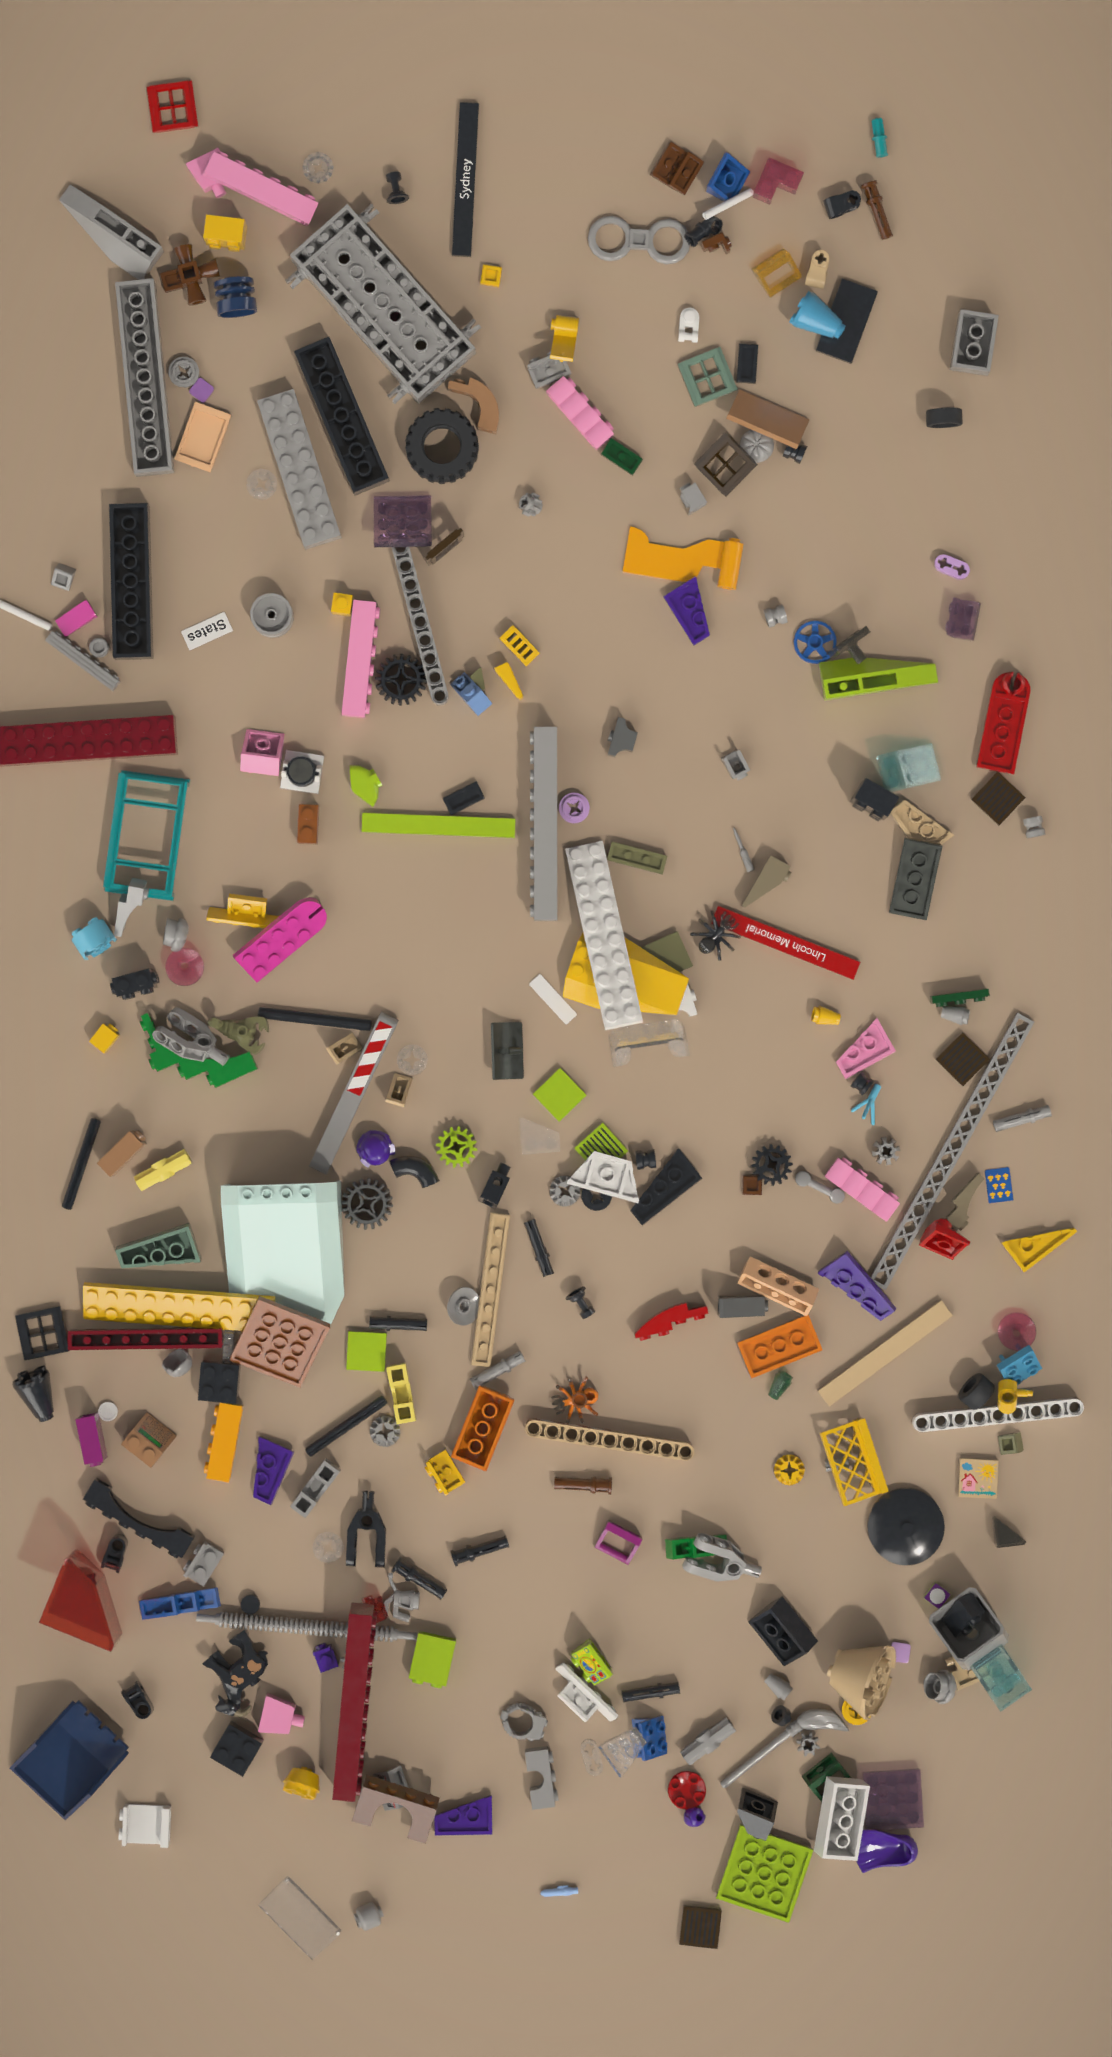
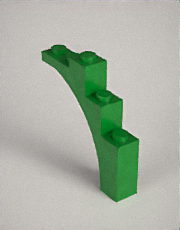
[140,1013,258,1088]

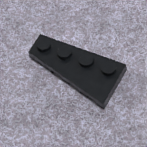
[630,1148,703,1226]

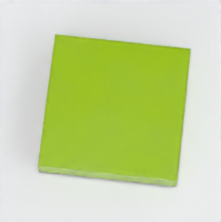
[533,1068,587,1122]
[346,1331,387,1372]

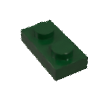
[601,438,643,476]

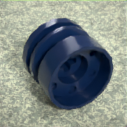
[214,276,257,318]

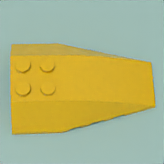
[563,933,689,1015]

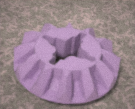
[559,793,590,823]

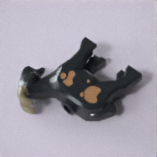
[202,1629,268,1717]

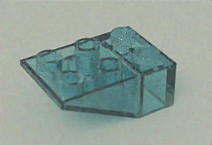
[876,743,941,793]

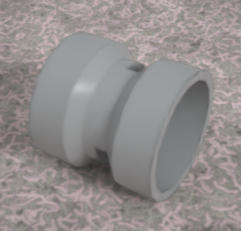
[764,604,788,628]
[1023,816,1046,838]

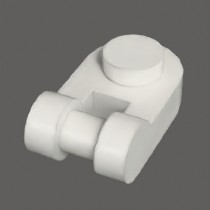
[678,307,699,343]

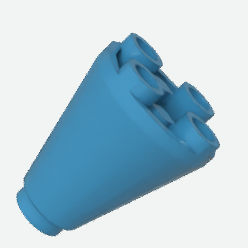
[789,291,846,339]

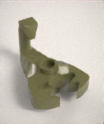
[208,1017,269,1055]

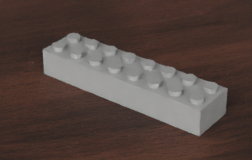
[257,389,342,550]

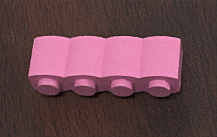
[546,376,614,451]
[824,1157,900,1222]

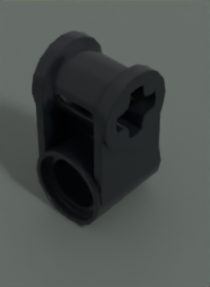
[823,190,861,219]
[100,1534,128,1574]
[121,1681,154,1719]

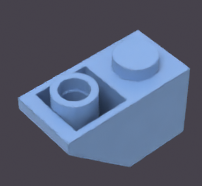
[450,672,492,716]

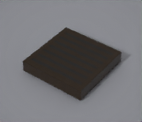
[971,772,1026,826]
[935,1032,990,1087]
[679,1905,722,1949]

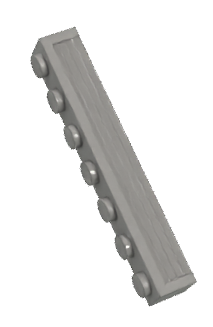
[45,631,120,692]

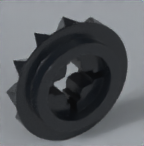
[581,1188,612,1211]

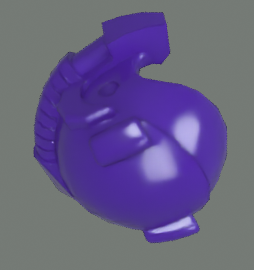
[356,1130,395,1168]

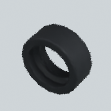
[926,407,963,428]

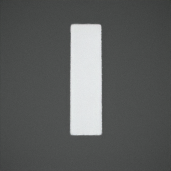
[529,974,577,1024]

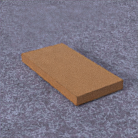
[726,389,809,449]

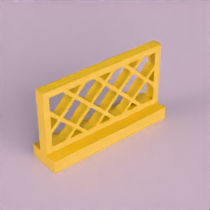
[820,1418,889,1506]

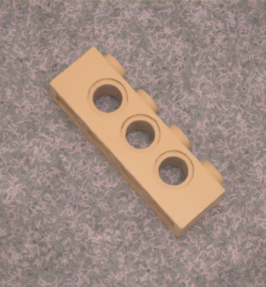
[737,1257,819,1316]

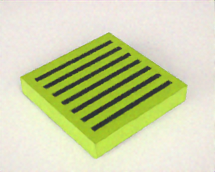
[574,1123,628,1161]

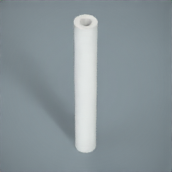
[702,188,754,220]
[0,600,53,631]

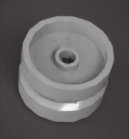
[250,593,294,638]

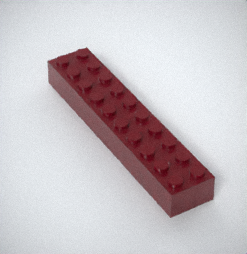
[0,715,178,767]
[332,1602,378,1802]

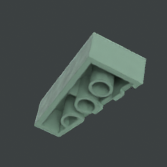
[115,1223,202,1268]

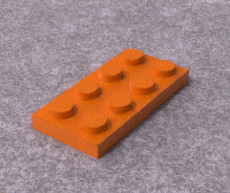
[737,1314,823,1379]

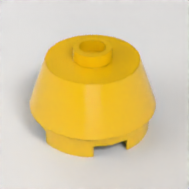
[283,1767,320,1800]

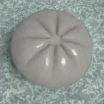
[740,430,774,463]
[163,918,189,952]
[923,1669,957,1704]

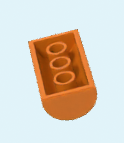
[451,1385,515,1471]

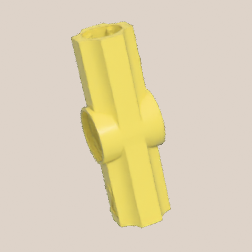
[134,1149,192,1191]

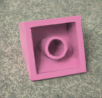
[240,729,285,776]

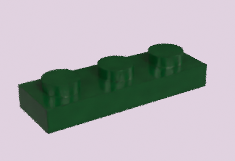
[930,989,990,1007]

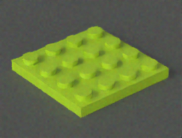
[716,1824,813,1923]

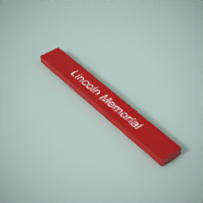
[711,906,861,980]

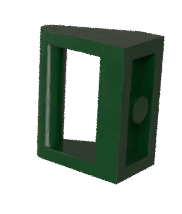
[802,1752,852,1802]

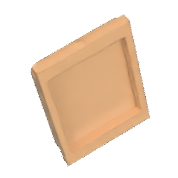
[174,402,231,473]

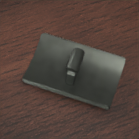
[491,1022,524,1080]

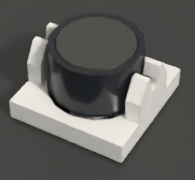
[280,750,324,794]

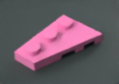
[836,1018,896,1080]

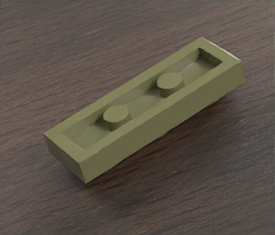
[607,842,667,875]

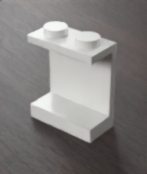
[119,1804,171,1848]

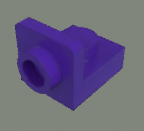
[312,1643,339,1673]

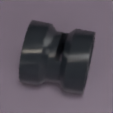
[782,444,808,464]
[635,1149,656,1170]

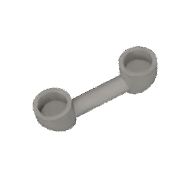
[795,1171,845,1204]

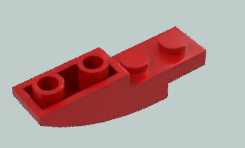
[634,1302,709,1341]

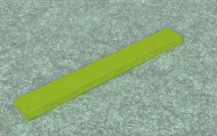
[362,813,516,838]

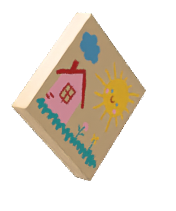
[958,1458,999,1499]

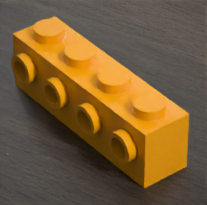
[204,1402,244,1483]

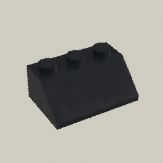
[748,1596,818,1666]

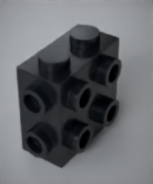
[110,968,160,1000]

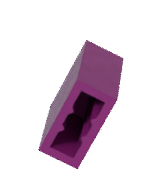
[75,1412,108,1467]

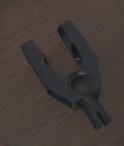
[346,1491,386,1568]

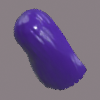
[856,1830,918,1873]

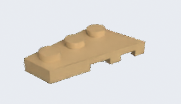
[890,800,954,845]

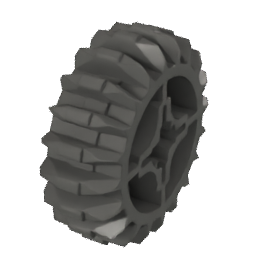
[341,1178,393,1230]

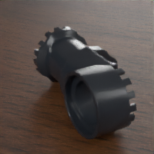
[684,216,723,247]

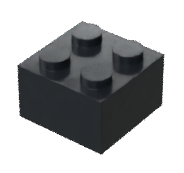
[198,1360,241,1404]
[210,1721,264,1777]

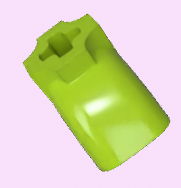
[349,765,382,807]

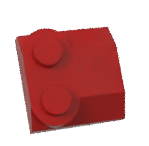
[919,1218,970,1260]

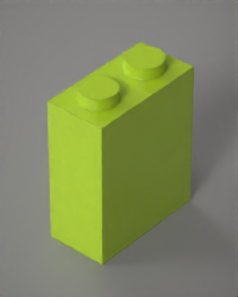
[409,1631,456,1688]

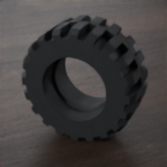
[405,408,479,484]

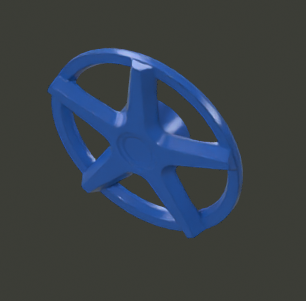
[794,621,837,664]

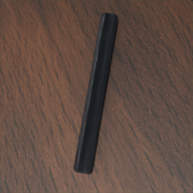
[62,1118,101,1210]
[305,1396,387,1457]

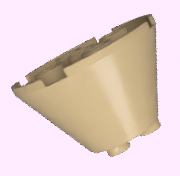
[827,1645,896,1720]

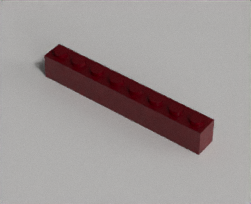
[68,1328,224,1350]

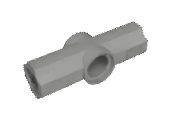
[680,1717,736,1765]

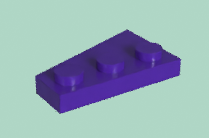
[663,576,710,646]

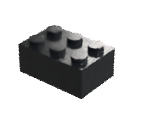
[850,778,899,821]

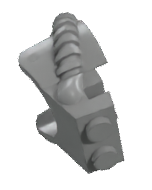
[500,1702,548,1741]

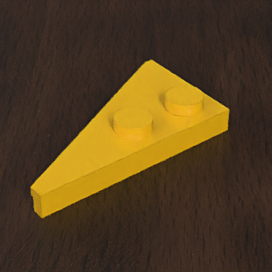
[1001,1228,1077,1272]

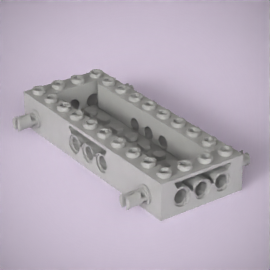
[285,204,481,404]

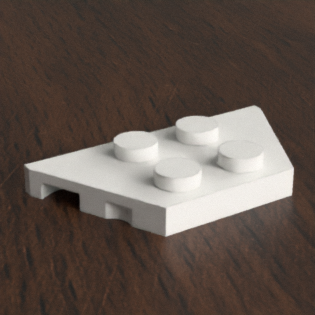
[567,1151,639,1203]

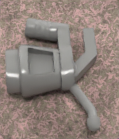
[383,1573,420,1623]

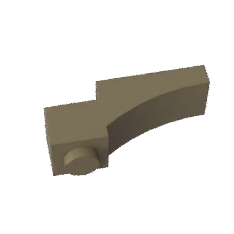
[945,1173,984,1231]

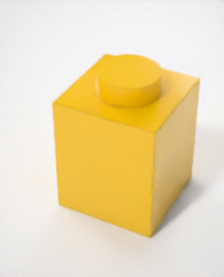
[331,593,354,617]
[89,1023,120,1054]

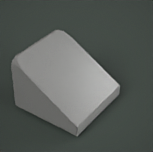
[51,563,76,591]

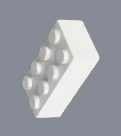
[814,1776,870,1861]

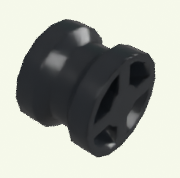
[850,1072,874,1096]

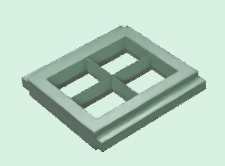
[678,347,737,407]

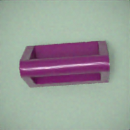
[594,1520,643,1565]

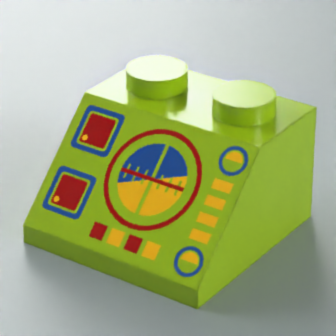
[570,1638,613,1685]

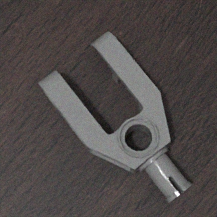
[152,1007,230,1066]
[682,1533,762,1582]

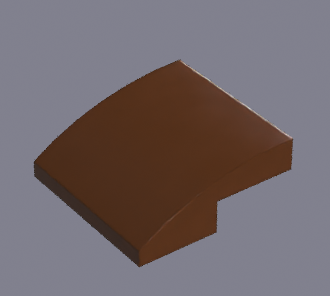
[650,142,704,195]

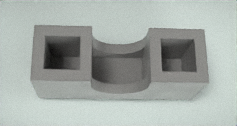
[290,1458,341,1518]
[525,1746,559,1810]

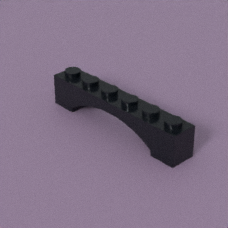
[83,1477,195,1558]

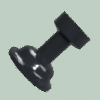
[386,172,409,204]
[565,1286,595,1319]

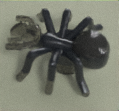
[690,910,741,961]

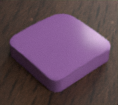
[189,378,214,403]

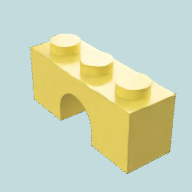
[386,1362,416,1424]

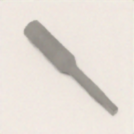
[733,828,755,872]

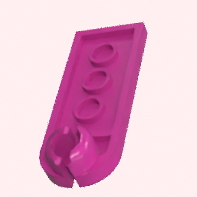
[232,897,327,983]

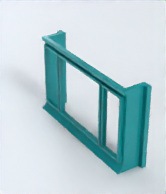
[103,770,190,901]

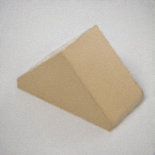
[326,1033,363,1065]
[385,1073,413,1107]

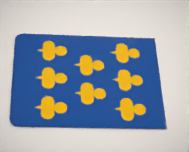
[985,1167,1013,1203]

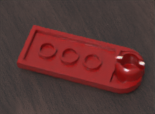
[976,672,1031,775]

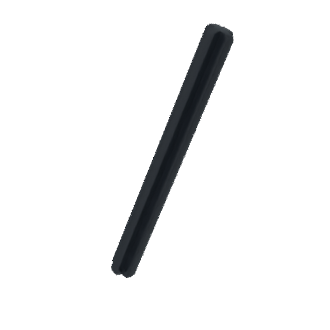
[258,1007,372,1031]

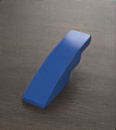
[139,1587,221,1620]

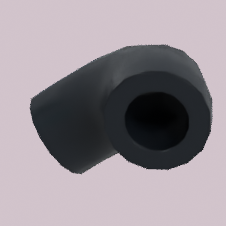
[390,1156,440,1188]

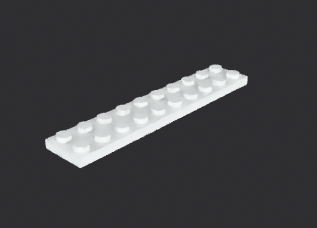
[565,841,643,1030]

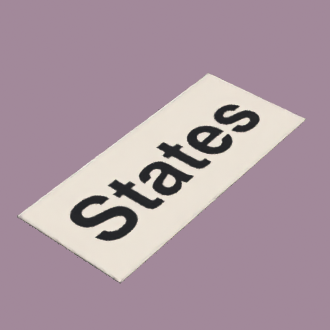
[181,612,233,650]

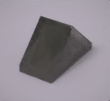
[992,1516,1026,1548]

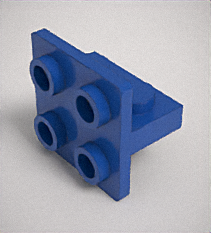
[632,1716,667,1761]

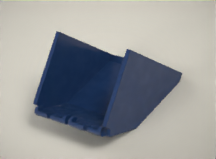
[9,1700,129,1820]

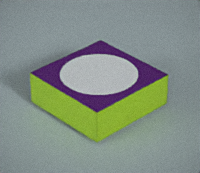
[924,1582,951,1609]

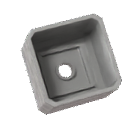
[929,1587,1009,1670]

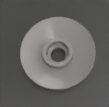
[447,1287,479,1326]

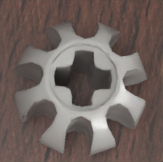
[872,1137,900,1166]

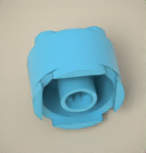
[71,917,117,960]

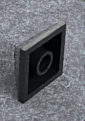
[737,1788,778,1841]

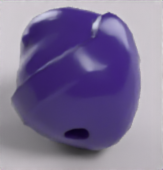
[684,1808,706,1827]

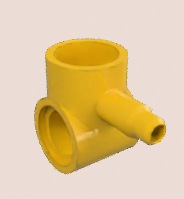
[998,1379,1033,1414]

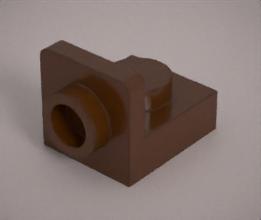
[701,232,732,254]

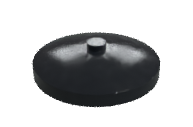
[867,1488,945,1565]

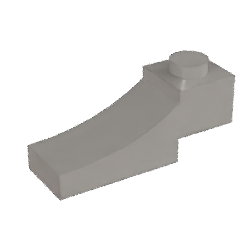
[114,878,149,937]

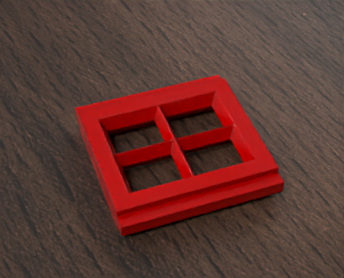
[146,81,199,133]

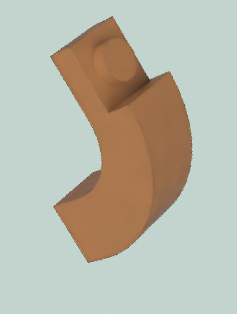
[448,378,499,434]

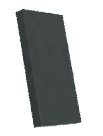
[889,838,943,920]

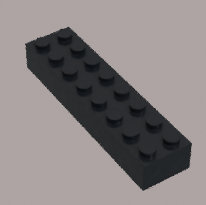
[294,337,390,496]
[109,503,154,660]

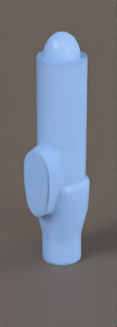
[540,1885,578,1897]

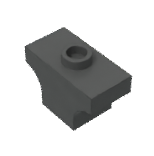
[608,717,638,757]

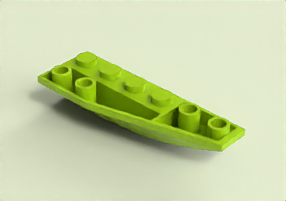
[819,657,938,701]

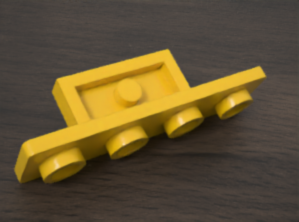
[206,893,279,928]

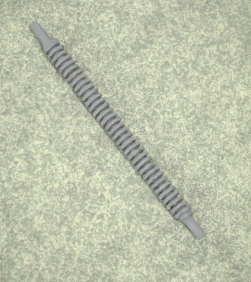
[196,1612,417,1642]

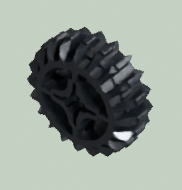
[375,654,427,706]

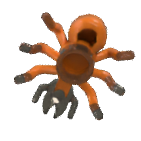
[551,1376,599,1424]

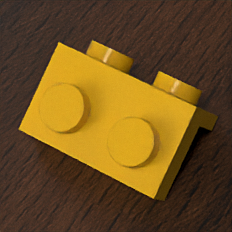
[425,1449,465,1496]

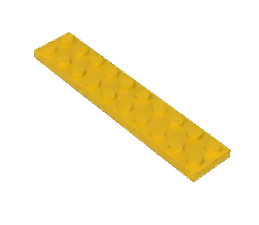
[83,1282,275,1331]

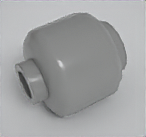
[354,1902,383,1931]

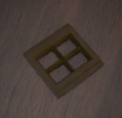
[694,432,758,497]
[425,528,464,566]

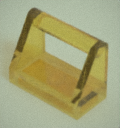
[751,248,802,298]

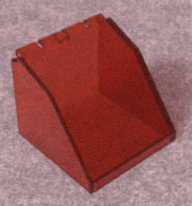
[39,1549,123,1652]

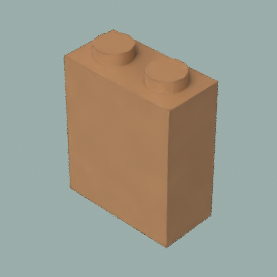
[97,1130,147,1177]

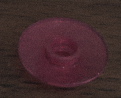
[165,948,204,986]
[998,1313,1036,1351]

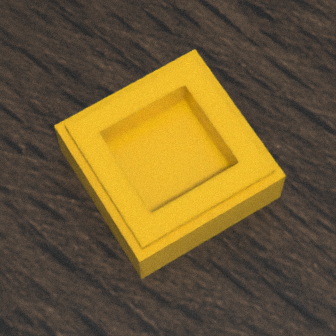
[480,264,502,287]

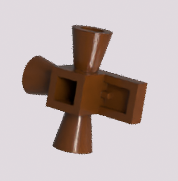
[160,244,220,306]

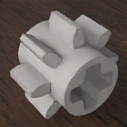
[519,492,543,517]
[796,1732,820,1757]

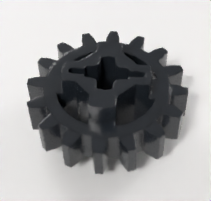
[751,1144,793,1186]

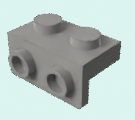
[527,352,571,389]

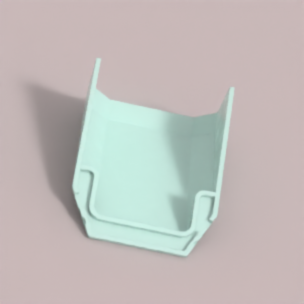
[221,1180,345,1326]

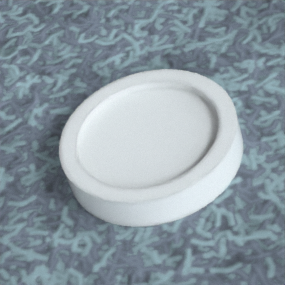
[98,1402,118,1421]

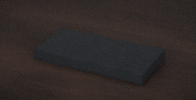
[816,278,878,364]

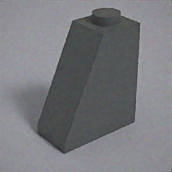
[718,1296,769,1318]

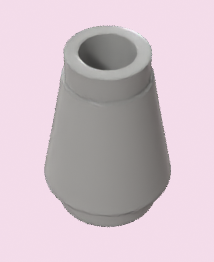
[941,1006,970,1025]
[764,1673,793,1700]

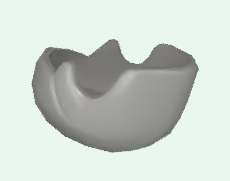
[162,1349,192,1377]

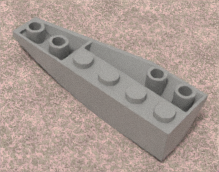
[59,185,164,280]

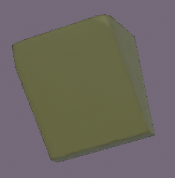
[470,667,485,692]
[998,1432,1024,1455]

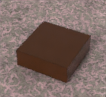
[742,1175,762,1195]

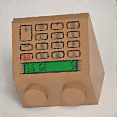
[121,1412,177,1468]

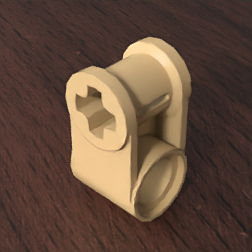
[805,250,829,289]

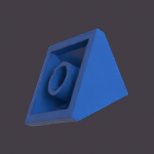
[706,152,750,201]

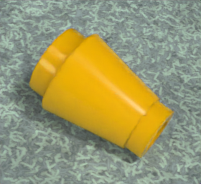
[811,1006,841,1025]

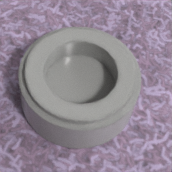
[89,638,109,658]

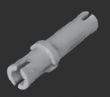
[993,1105,1052,1132]
[470,1351,526,1389]

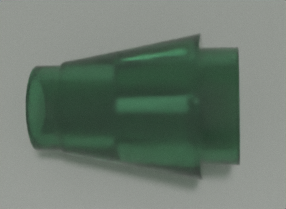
[768,1370,793,1400]

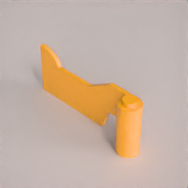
[623,526,744,590]

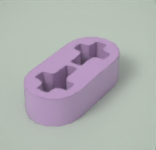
[934,554,970,580]

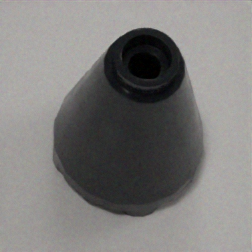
[12,1365,54,1422]

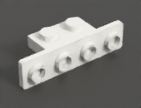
[555,1663,618,1722]

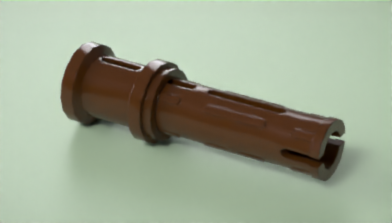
[860,180,893,240]
[554,1477,612,1495]

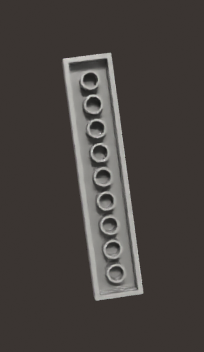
[115,279,175,477]
[530,727,557,921]

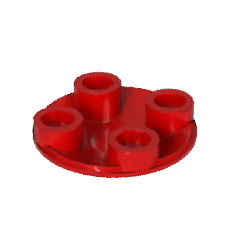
[668,1771,706,1810]

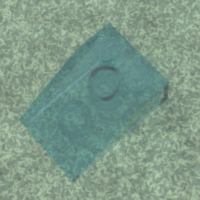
[970,1645,1032,1712]

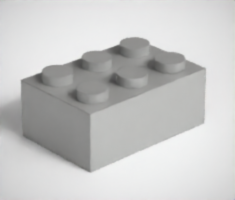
[950,309,999,376]

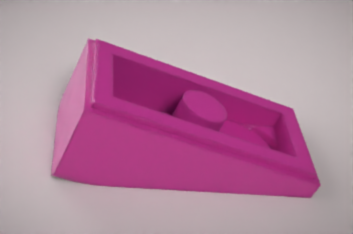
[55,600,98,637]

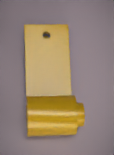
[550,315,579,362]

